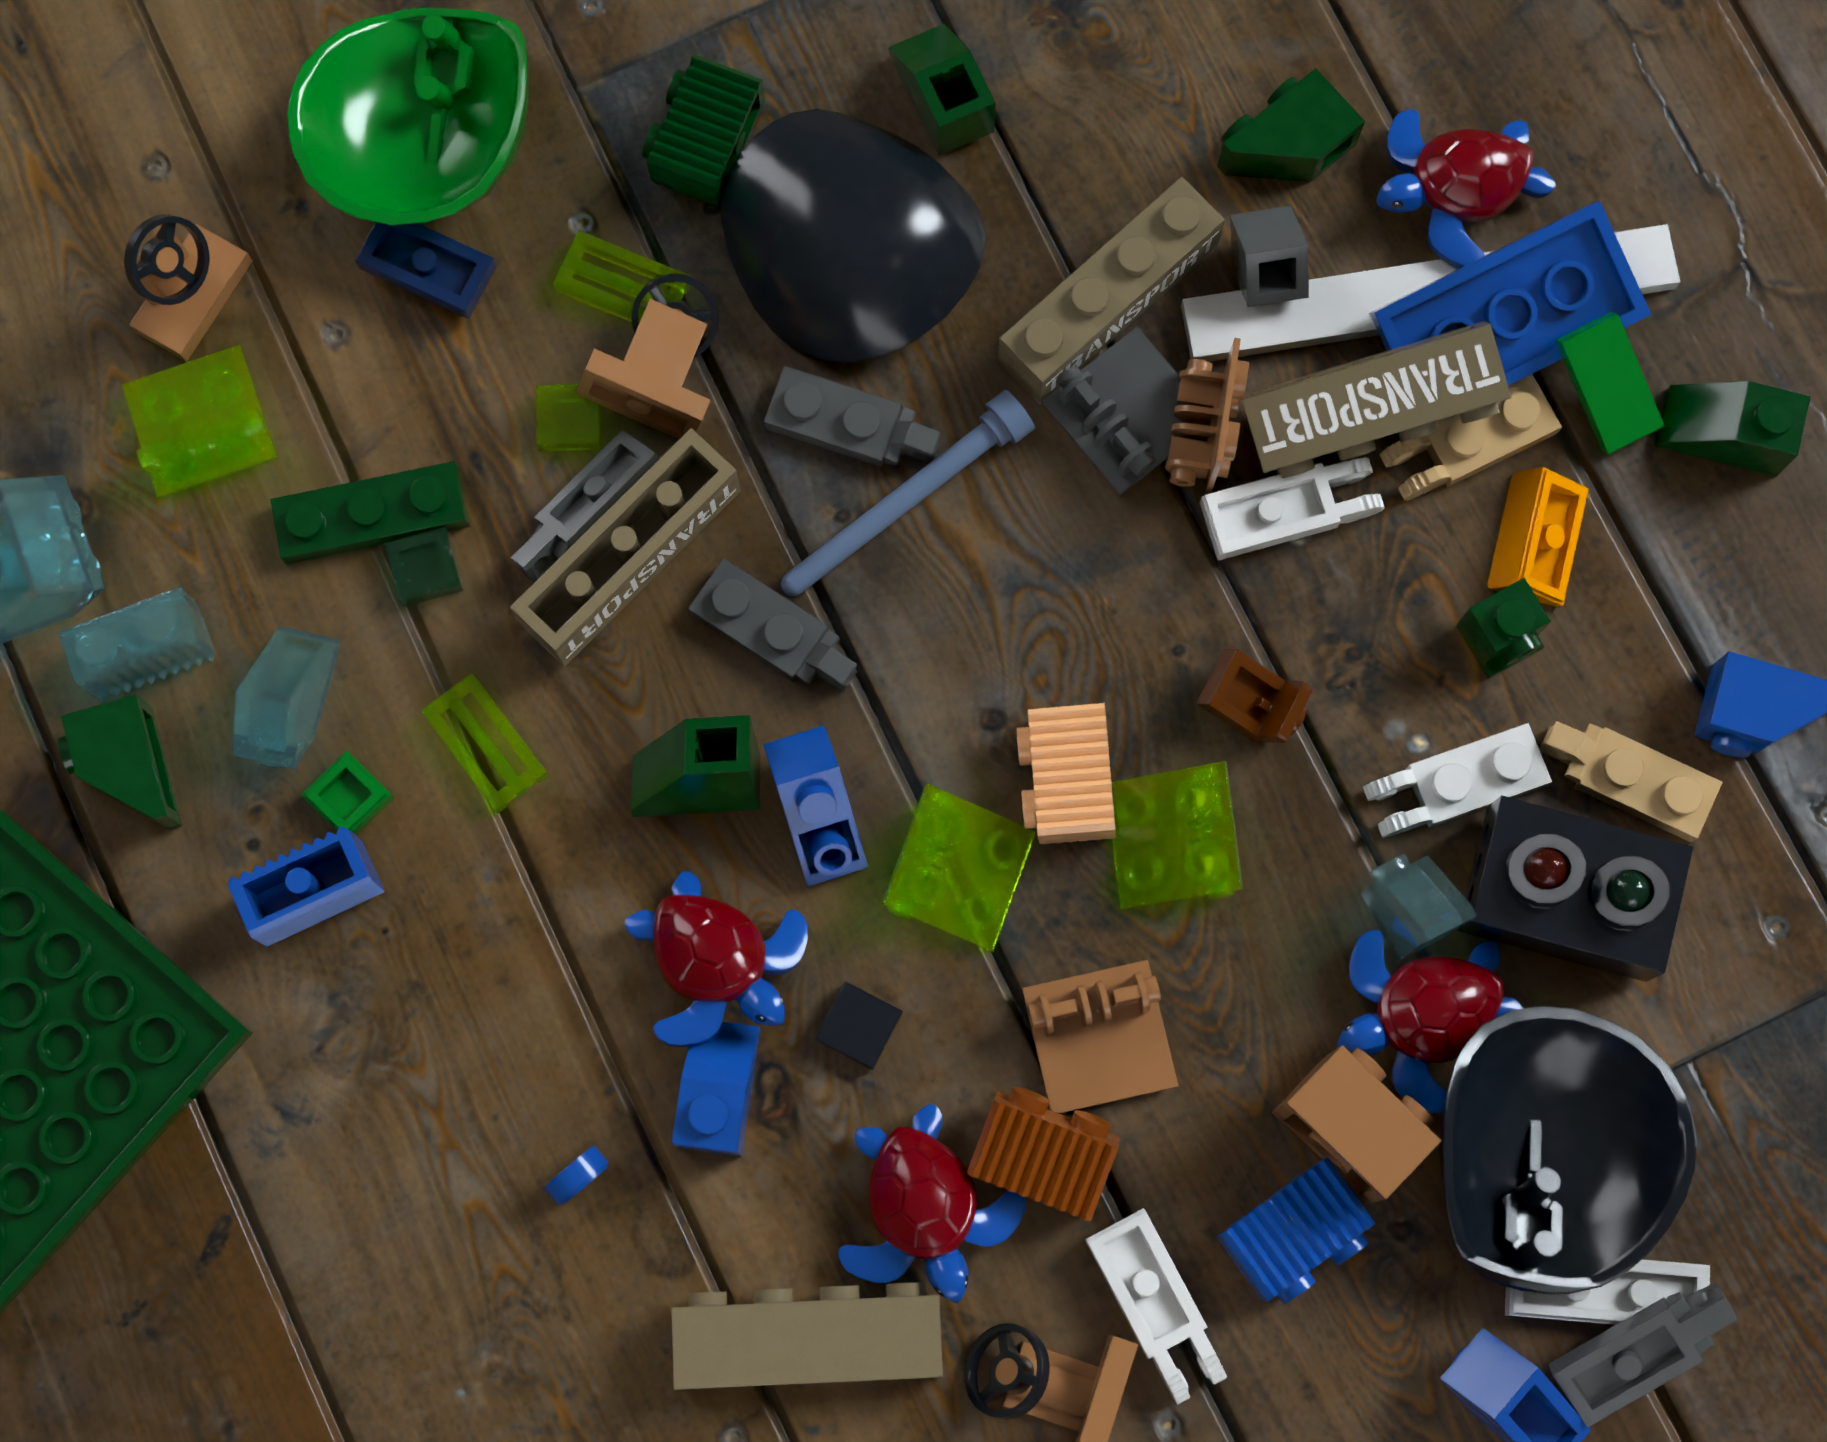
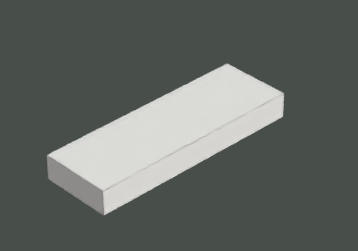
[1505,1259,1710,1325]

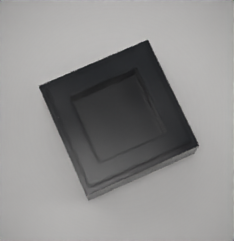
[815,981,903,1070]

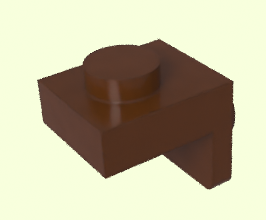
[1196,649,1313,743]

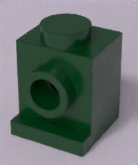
[1456,578,1551,679]

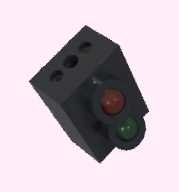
[1457,795,1693,982]

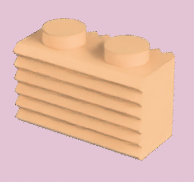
[1017,703,1116,845]

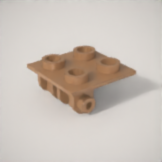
[1165,338,1249,495]
[1022,960,1178,1114]

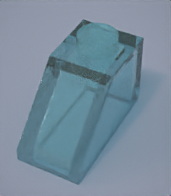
[233,626,340,770]
[1361,854,1477,962]

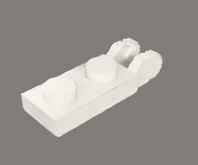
[1200,457,1385,561]
[1363,723,1552,838]
[1085,1208,1227,1405]

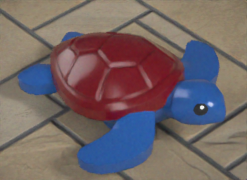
[1376,109,1555,268]
[625,871,808,1047]
[1337,929,1523,1113]
[838,1104,1026,1303]

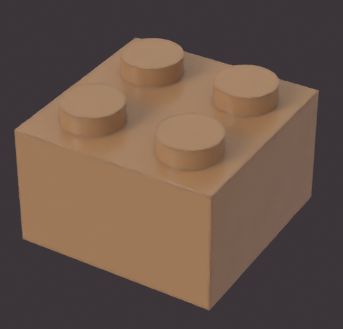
[1272,1045,1442,1205]

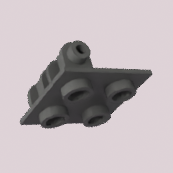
[1041,326,1209,496]

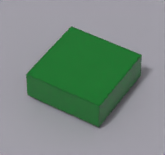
[301,750,395,835]

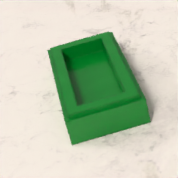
[1555,312,1665,454]

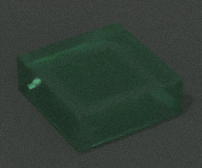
[384,527,464,607]

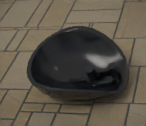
[722,109,986,362]
[1439,1006,1697,1294]

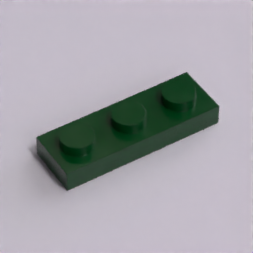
[270,461,470,565]

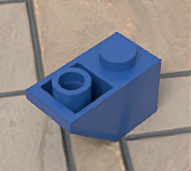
[763,725,868,887]

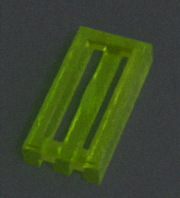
[553,230,691,323]
[421,673,549,813]

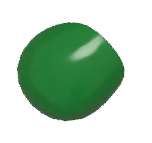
[287,8,529,225]

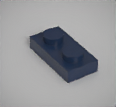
[355,222,497,319]

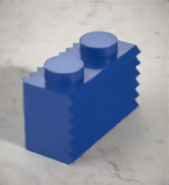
[228,826,384,947]
[1216,1157,1375,1305]

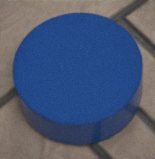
[544,1145,609,1205]

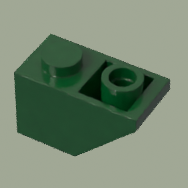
[888,24,996,156]
[1217,68,1365,182]
[631,715,761,817]

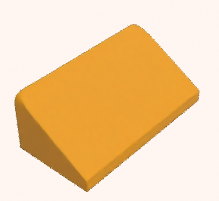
[1487,467,1589,607]

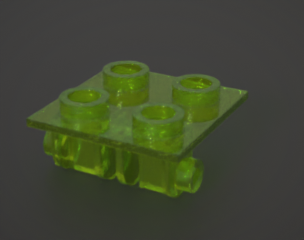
[121,345,278,499]
[1111,761,1243,909]
[882,784,1036,951]

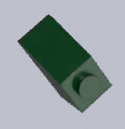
[1655,381,1811,477]
[58,694,182,830]

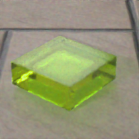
[536,384,601,451]

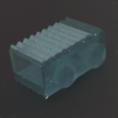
[59,586,216,702]

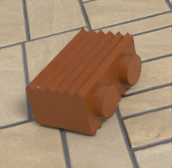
[967,1087,1120,1221]

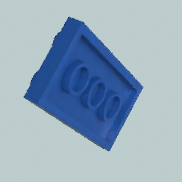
[1369,201,1651,422]

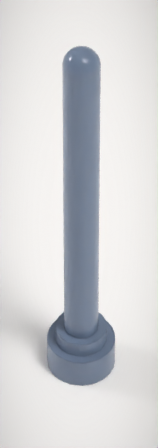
[781,390,1035,596]

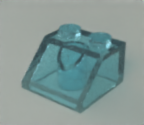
[0,475,105,644]

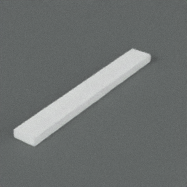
[1181,224,1681,362]

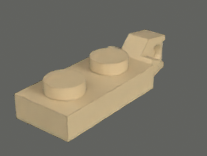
[1539,721,1723,843]

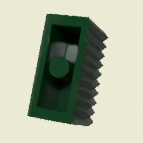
[642,54,765,206]

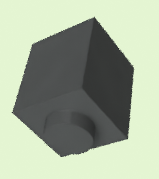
[1230,206,1309,307]

